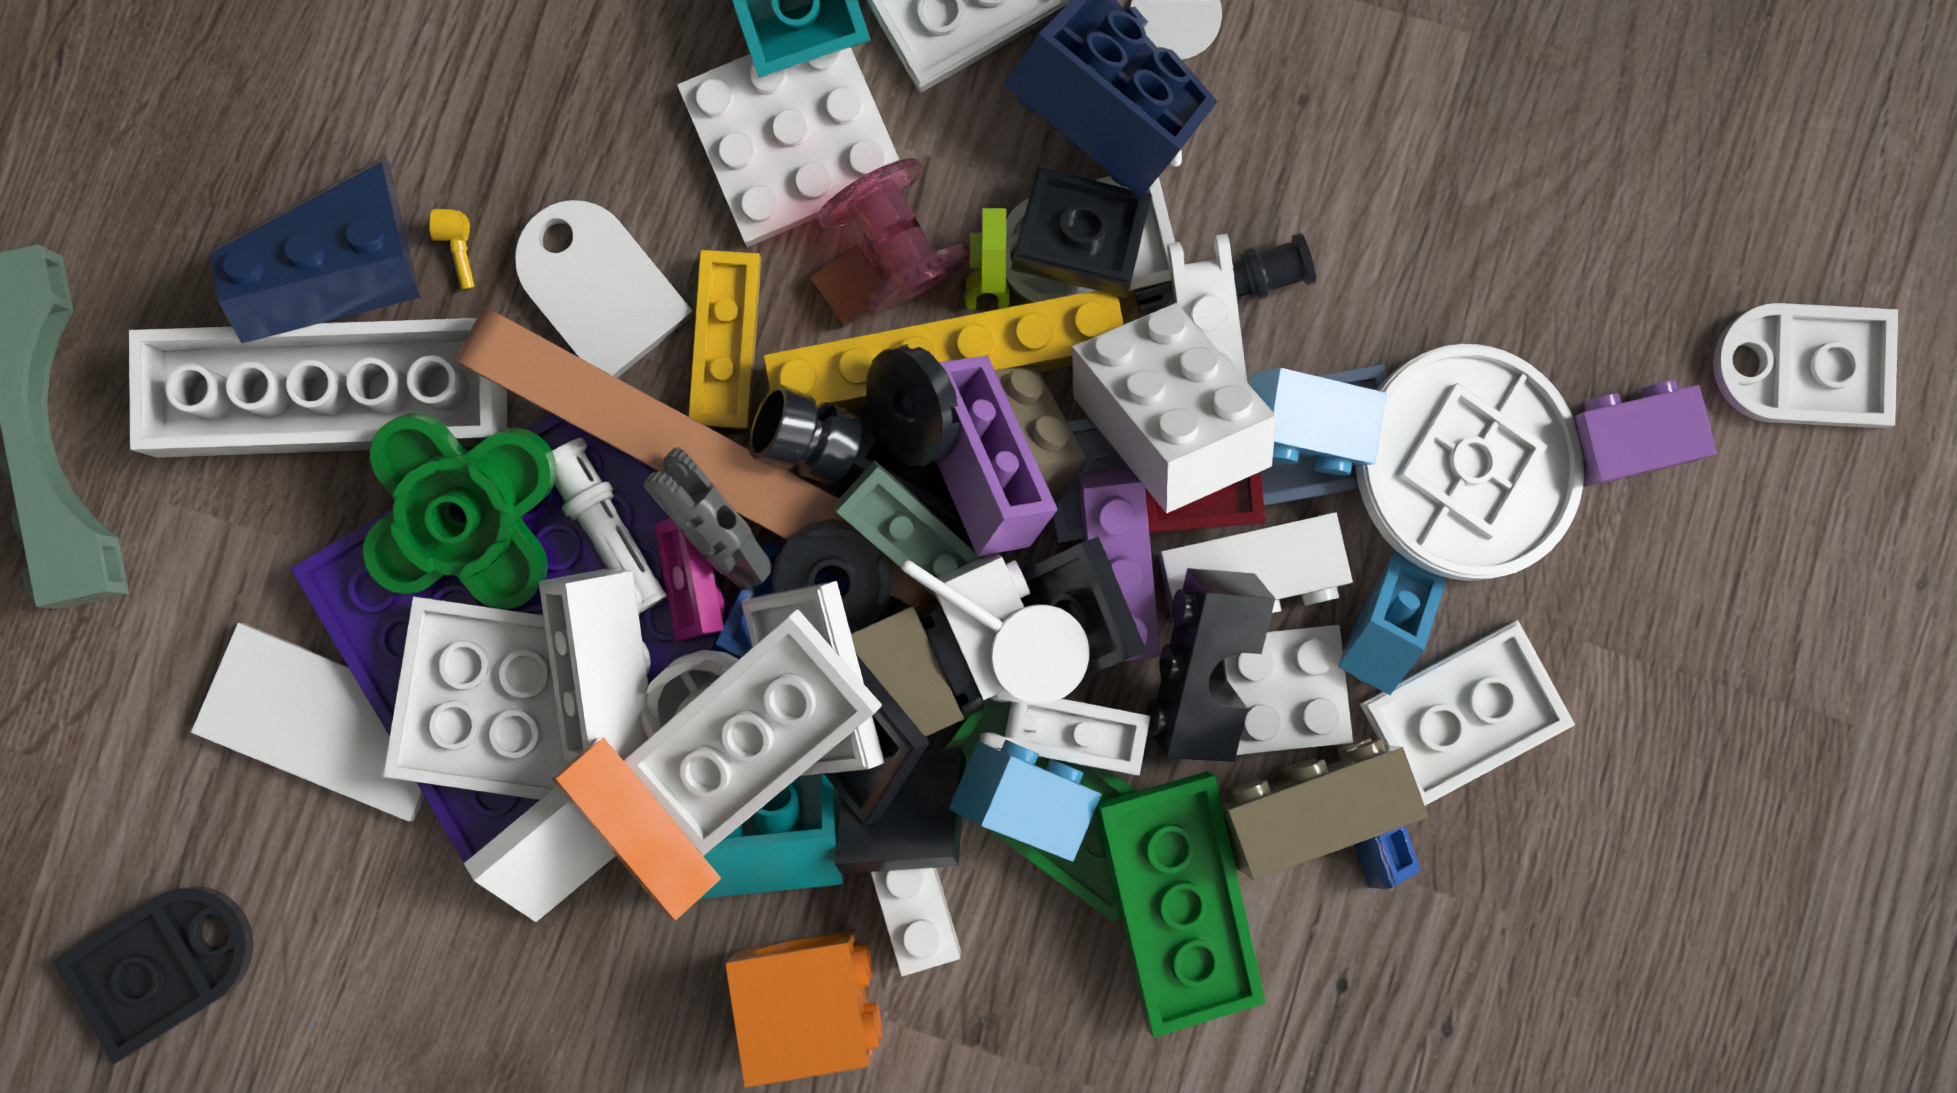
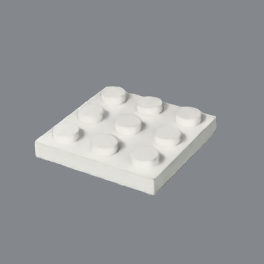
[677,48,907,248]
[383,597,570,800]

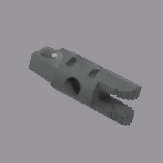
[643,447,774,590]

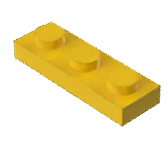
[689,250,762,431]

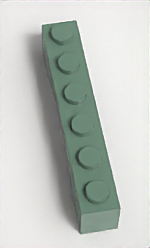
[0,244,129,609]

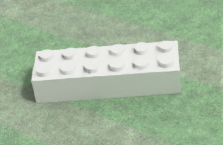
[129,318,507,458]

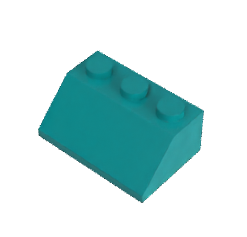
[691,774,843,899]

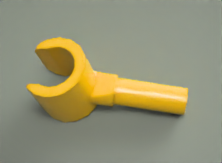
[429,209,475,290]

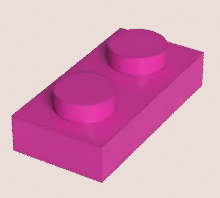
[654,518,724,642]

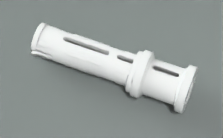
[552,438,667,612]

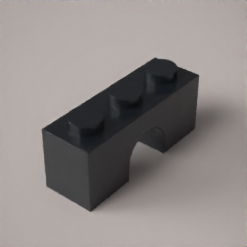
[1147,568,1276,762]

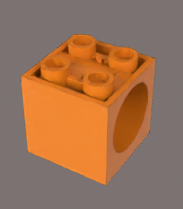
[725,929,883,1088]

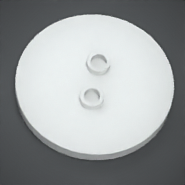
[1355,344,1584,581]

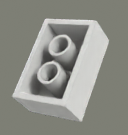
[1072,303,1276,513]

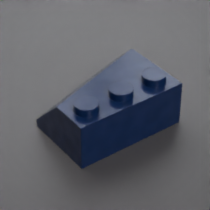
[1002,0,1218,198]
[210,155,421,344]

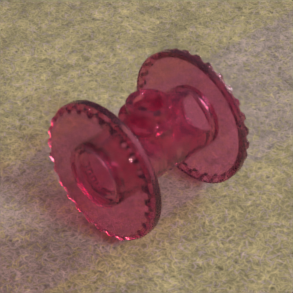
[818,158,970,313]

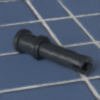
[1134,233,1316,317]

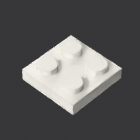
[1222,625,1353,755]

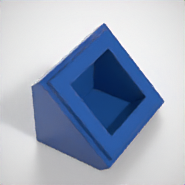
[1354,826,1420,889]

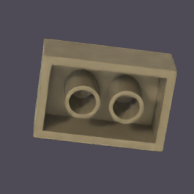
[1221,738,1429,881]

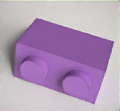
[1573,380,1717,487]

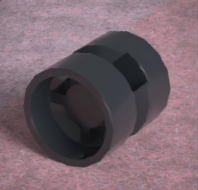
[749,385,862,486]

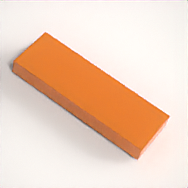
[551,737,721,921]

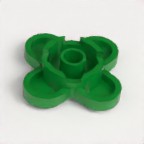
[363,413,557,609]

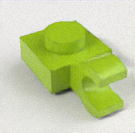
[965,208,1010,310]

